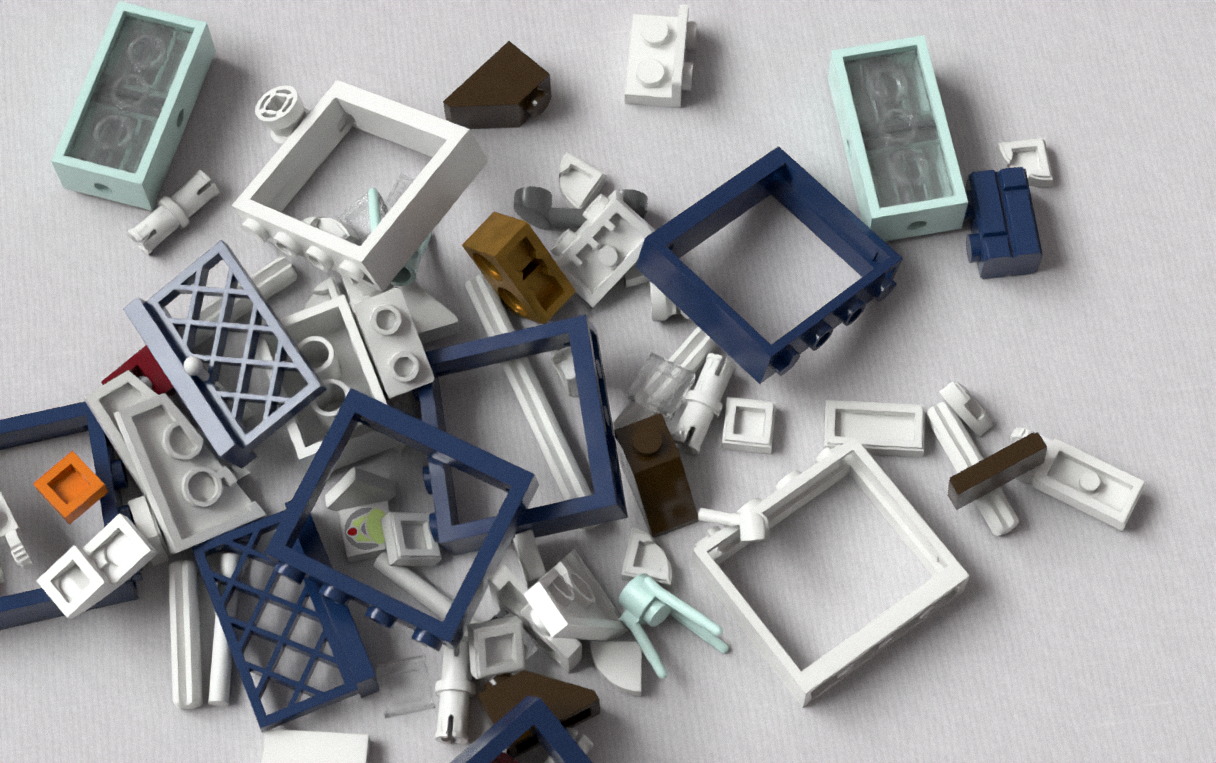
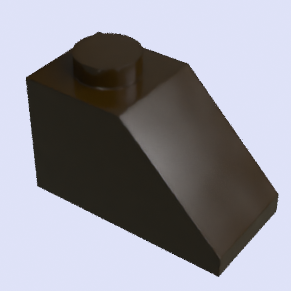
[443,41,552,129]
[614,413,699,538]
[477,670,600,759]

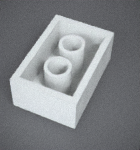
[257,295,403,472]

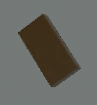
[948,432,1047,510]

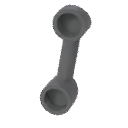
[513,186,648,229]

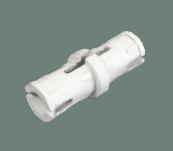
[127,170,220,255]
[672,353,737,455]
[435,636,476,745]

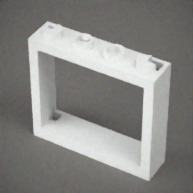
[232,80,489,292]
[692,436,970,708]

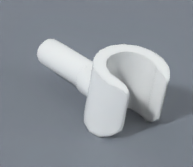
[698,508,770,542]

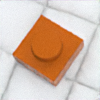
[33,450,109,525]

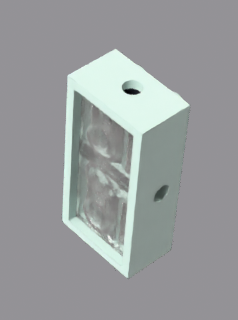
[51,1,216,211]
[828,35,968,241]

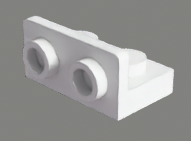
[625,4,697,108]
[550,190,655,307]
[349,288,434,399]

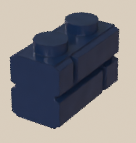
[964,167,1043,279]

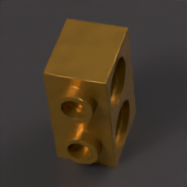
[462,211,576,324]

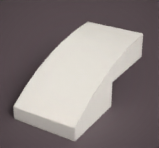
[36,513,158,619]

